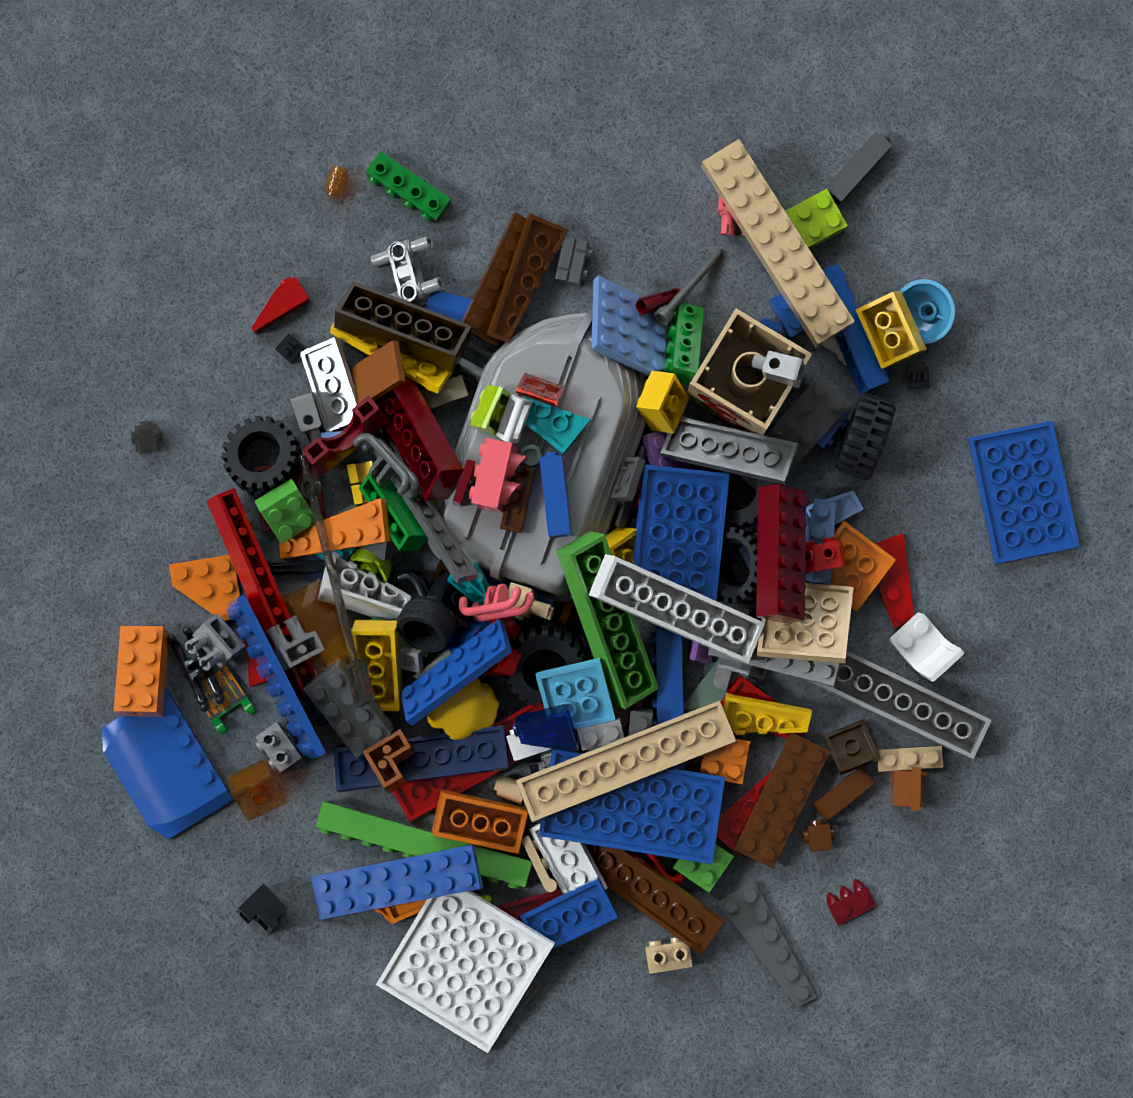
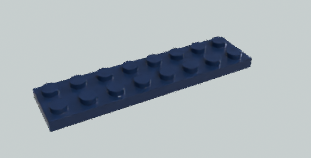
[333,725,509,792]

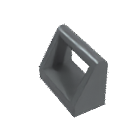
[452,340,494,388]

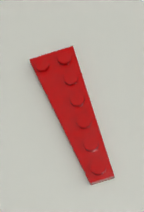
[716,771,771,856]

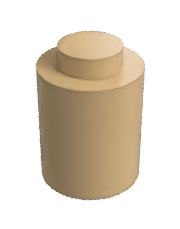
[494,775,523,804]

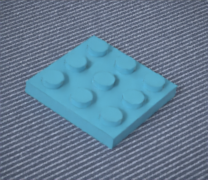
[536,658,615,734]

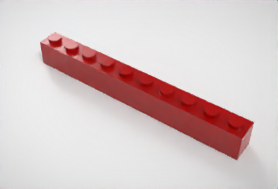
[206,488,315,698]

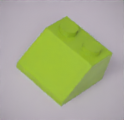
[470,385,511,439]

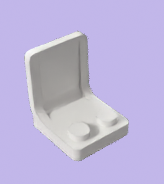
[890,613,964,682]

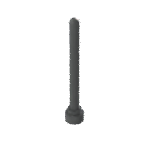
[654,249,723,325]

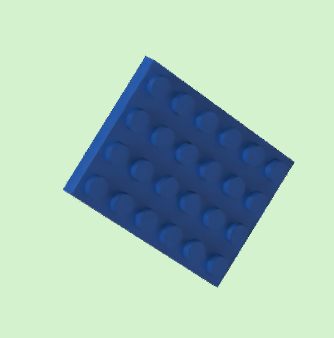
[967,421,1080,564]
[632,464,730,601]

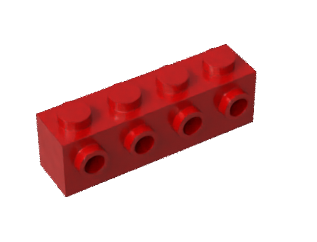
[805,537,846,574]

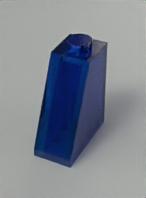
[513,703,579,752]

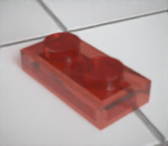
[516,373,566,407]

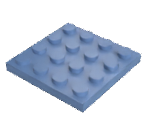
[592,276,666,377]

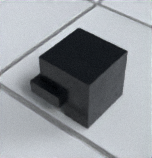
[236,883,288,934]

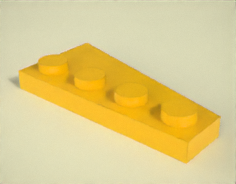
[723,693,812,735]

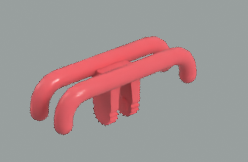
[459,584,534,622]

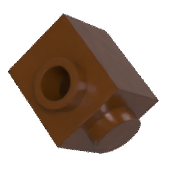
[803,819,835,852]

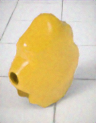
[427,677,499,740]

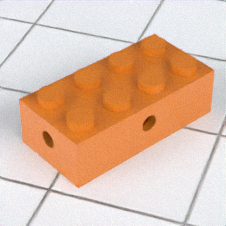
[114,626,169,717]

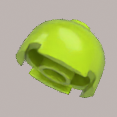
[349,548,392,583]

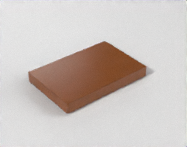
[352,340,405,404]

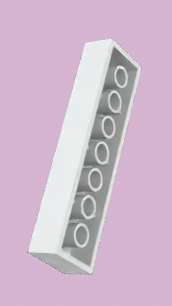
[589,554,765,664]

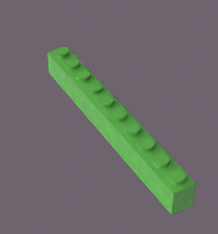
[315,801,532,890]

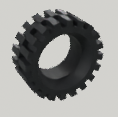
[222,416,303,497]
[717,527,758,604]

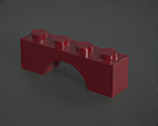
[302,395,390,476]

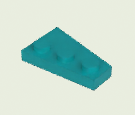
[524,396,591,455]

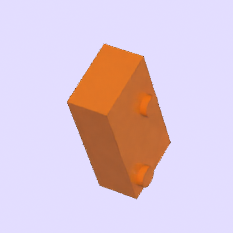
[432,789,528,854]

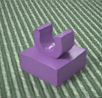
[688,641,713,664]

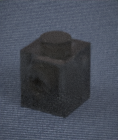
[131,421,163,454]

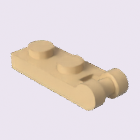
[521,835,557,892]

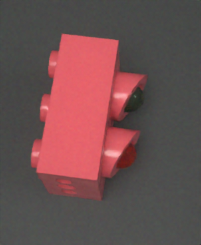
[469,438,528,513]

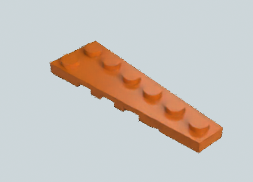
[278,498,390,559]

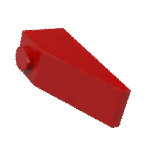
[251,277,310,335]

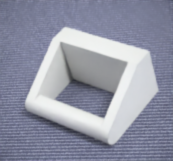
[496,394,533,443]

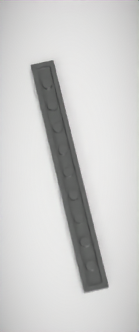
[371,426,478,584]

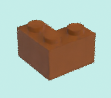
[363,729,415,794]

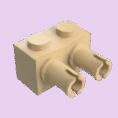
[508,582,555,621]
[645,937,693,974]

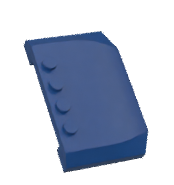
[102,688,234,839]

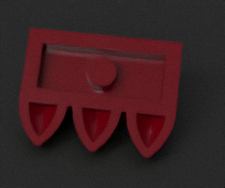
[827,879,876,926]

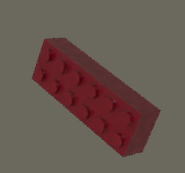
[376,376,463,501]
[756,484,807,623]

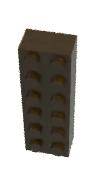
[334,281,472,372]

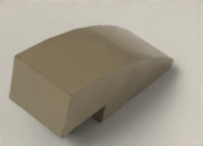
[420,375,469,411]

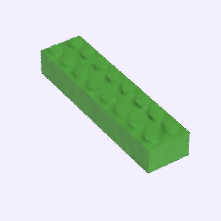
[556,531,659,709]

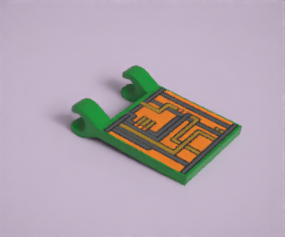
[189,665,256,734]

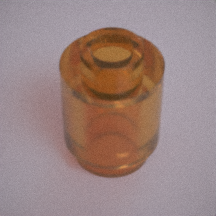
[323,166,349,199]

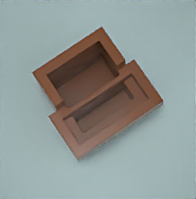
[890,767,927,811]

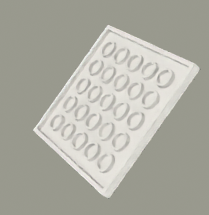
[376,891,555,1053]

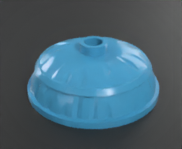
[900,279,956,344]

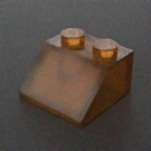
[226,759,287,821]

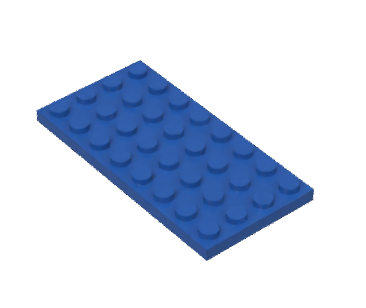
[226,595,326,758]
[538,749,725,865]

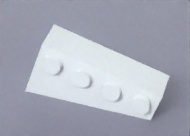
[318,551,411,621]

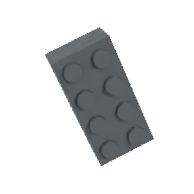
[303,658,394,758]

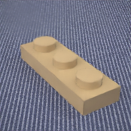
[877,746,943,772]

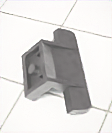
[610,446,648,529]
[713,608,767,692]

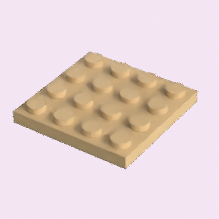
[757,583,854,663]

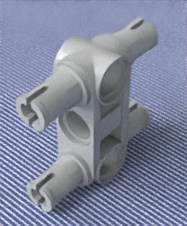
[371,236,444,303]

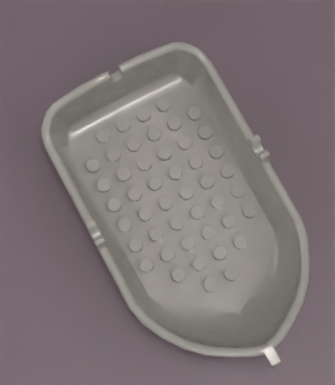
[427,309,646,602]

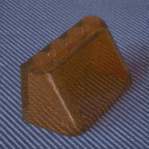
[283,578,353,675]

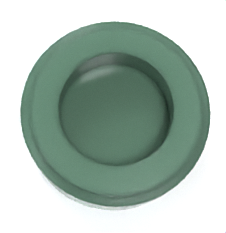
[520,445,543,467]

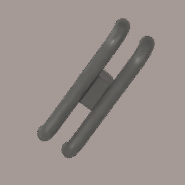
[353,433,420,499]

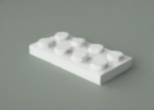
[529,823,608,894]

